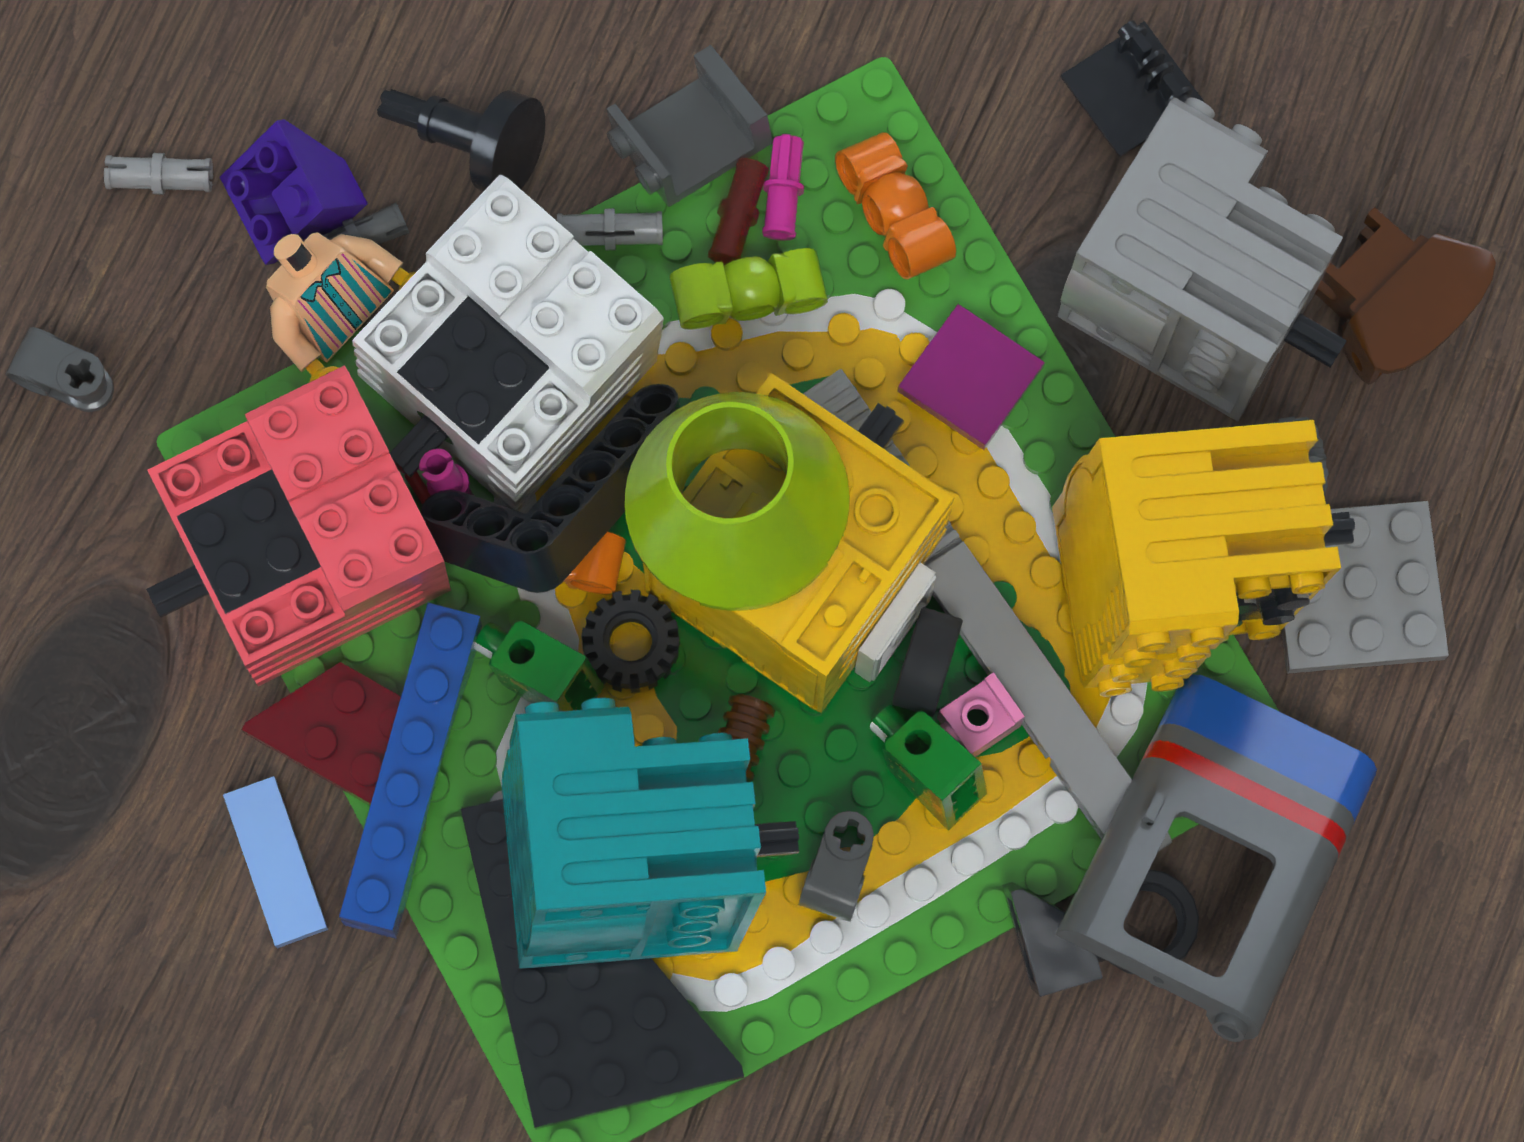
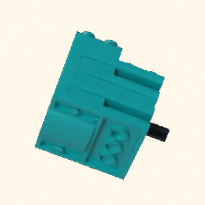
[502,698,800,969]

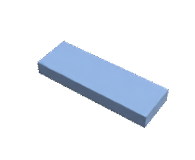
[223,776,328,948]

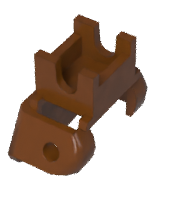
[1315,207,1496,385]

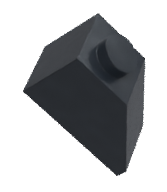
[1002,882,1106,997]

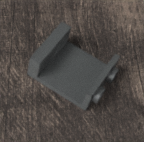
[606,45,773,207]

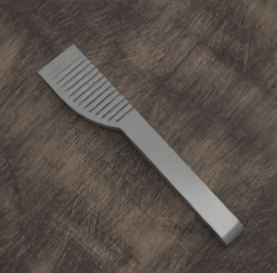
[803,369,1172,852]

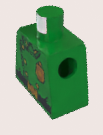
[474,620,604,711]
[870,705,987,831]

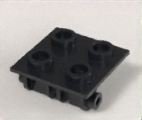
[1060,20,1204,157]

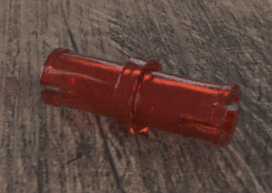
[708,158,769,266]

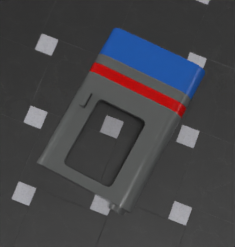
[1055,674,1377,1042]

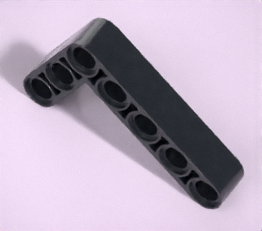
[421,384,681,593]

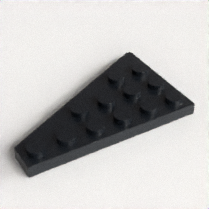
[461,799,744,1130]

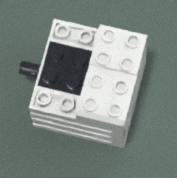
[352,175,664,511]

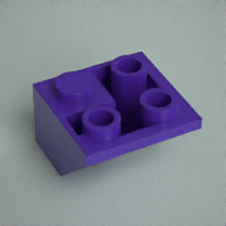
[220,119,368,265]

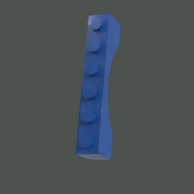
[339,603,482,939]

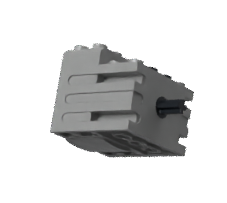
[1057,97,1347,422]

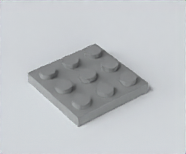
[1281,501,1449,674]

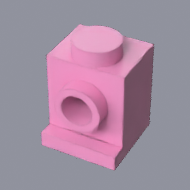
[937,672,1025,757]

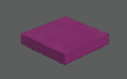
[897,304,1045,450]

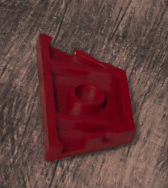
[241,662,427,833]

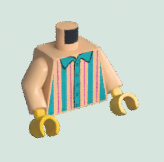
[266,232,416,382]

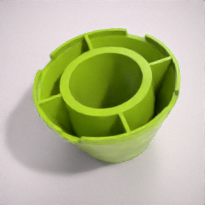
[625,392,850,611]

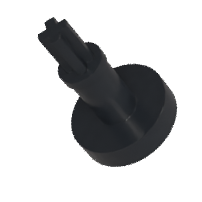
[377,89,545,192]

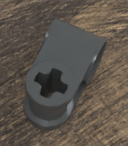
[5,327,114,412]
[798,811,874,922]

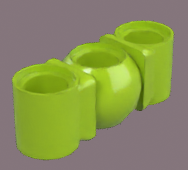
[670,248,828,330]

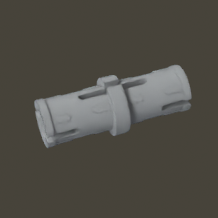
[104,153,213,195]
[557,208,663,250]

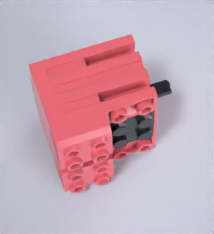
[146,365,451,686]

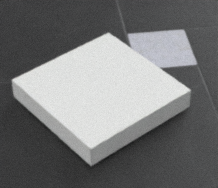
[855,562,936,682]

